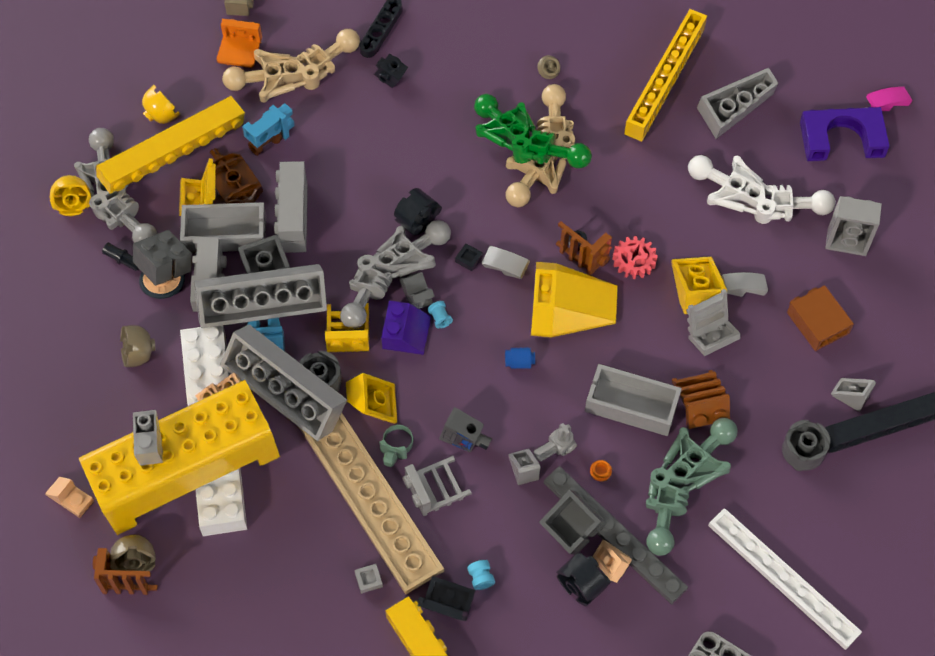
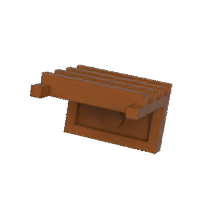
[556,221,612,276]
[672,370,730,429]
[92,548,158,595]

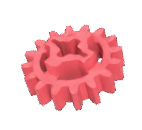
[612,236,658,279]

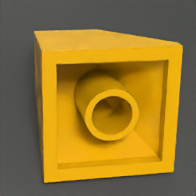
[346,373,397,424]

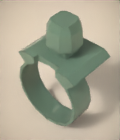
[380,424,413,467]

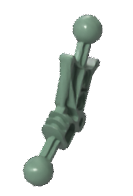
[646,418,738,556]

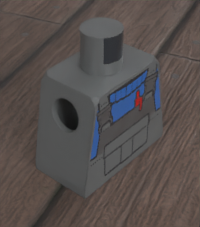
[439,407,492,452]

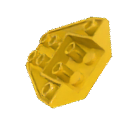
[531,262,618,337]

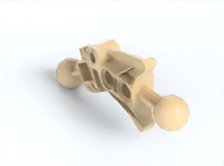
[222,29,360,103]
[505,84,575,208]

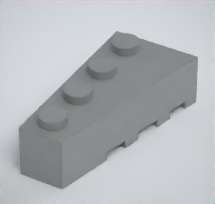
[697,68,778,139]

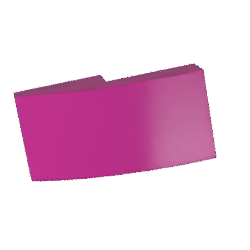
[866,87,913,111]

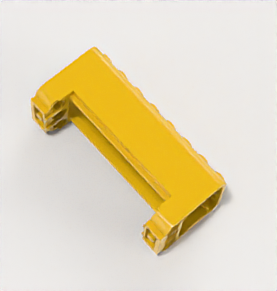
[79,380,280,535]

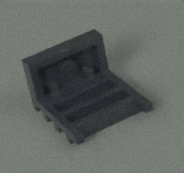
[418,576,476,621]

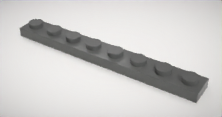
[544,466,688,605]

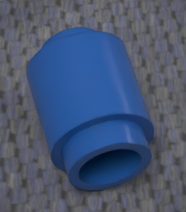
[505,347,535,369]

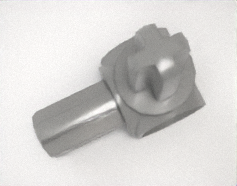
[534,423,577,461]

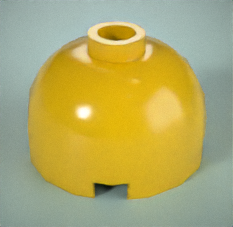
[142,85,181,124]
[49,175,91,216]

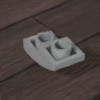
[482,246,530,279]
[721,272,768,297]

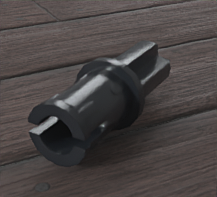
[102,242,139,271]

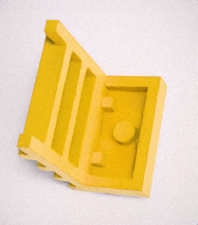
[179,158,216,216]
[325,303,369,352]

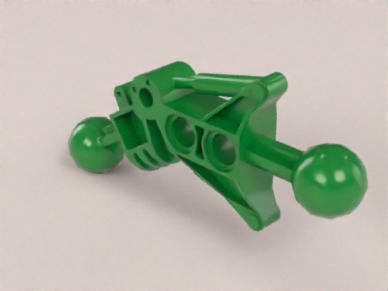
[474,94,592,169]

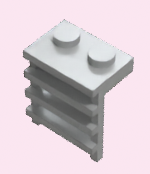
[686,289,740,356]
[403,456,472,516]

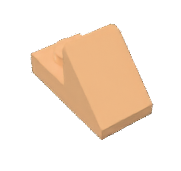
[45,477,94,518]
[593,540,632,583]

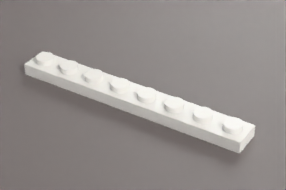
[708,508,862,650]

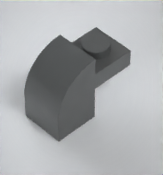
[399,272,435,309]

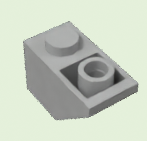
[133,410,163,466]

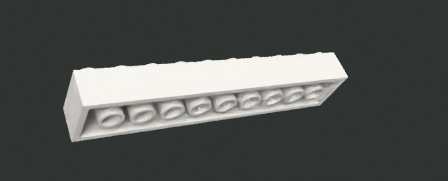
[180,325,247,536]

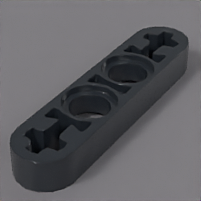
[360,0,402,58]

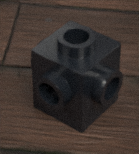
[374,53,408,88]

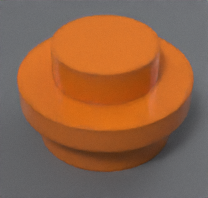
[590,460,612,482]

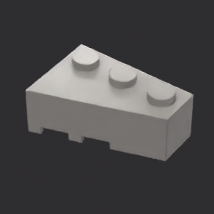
[190,237,227,312]

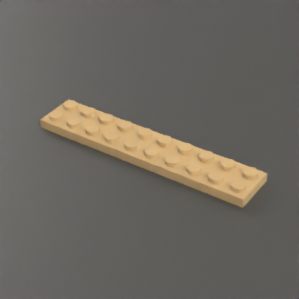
[298,413,444,595]

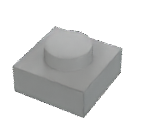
[354,564,383,594]

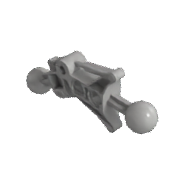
[74,128,158,243]
[340,220,451,329]

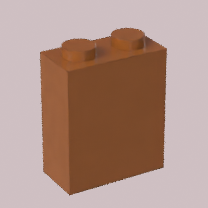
[787,285,854,351]

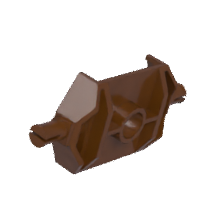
[210,148,263,204]

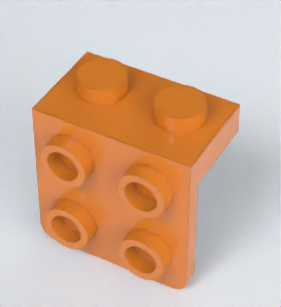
[216,18,262,68]

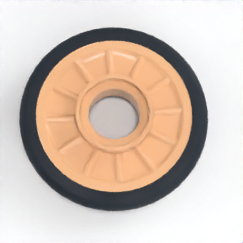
[139,262,185,299]

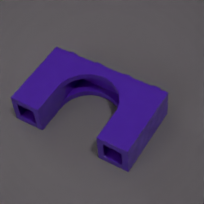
[800,107,890,161]

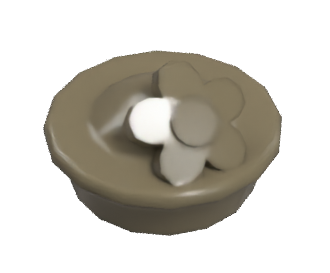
[537,55,561,79]

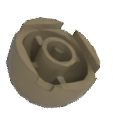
[120,325,155,367]
[109,535,156,577]

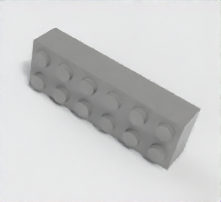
[194,264,327,328]
[220,325,347,441]

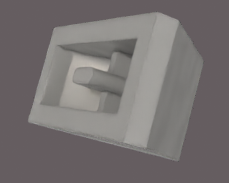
[831,378,876,412]
[508,449,540,485]

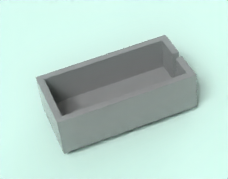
[274,161,308,253]
[180,202,266,253]
[585,364,682,436]

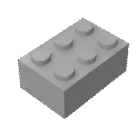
[825,196,882,256]

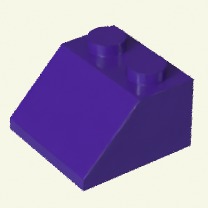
[381,300,431,355]

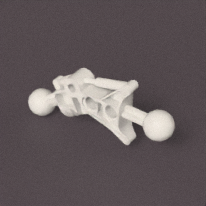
[688,155,836,224]

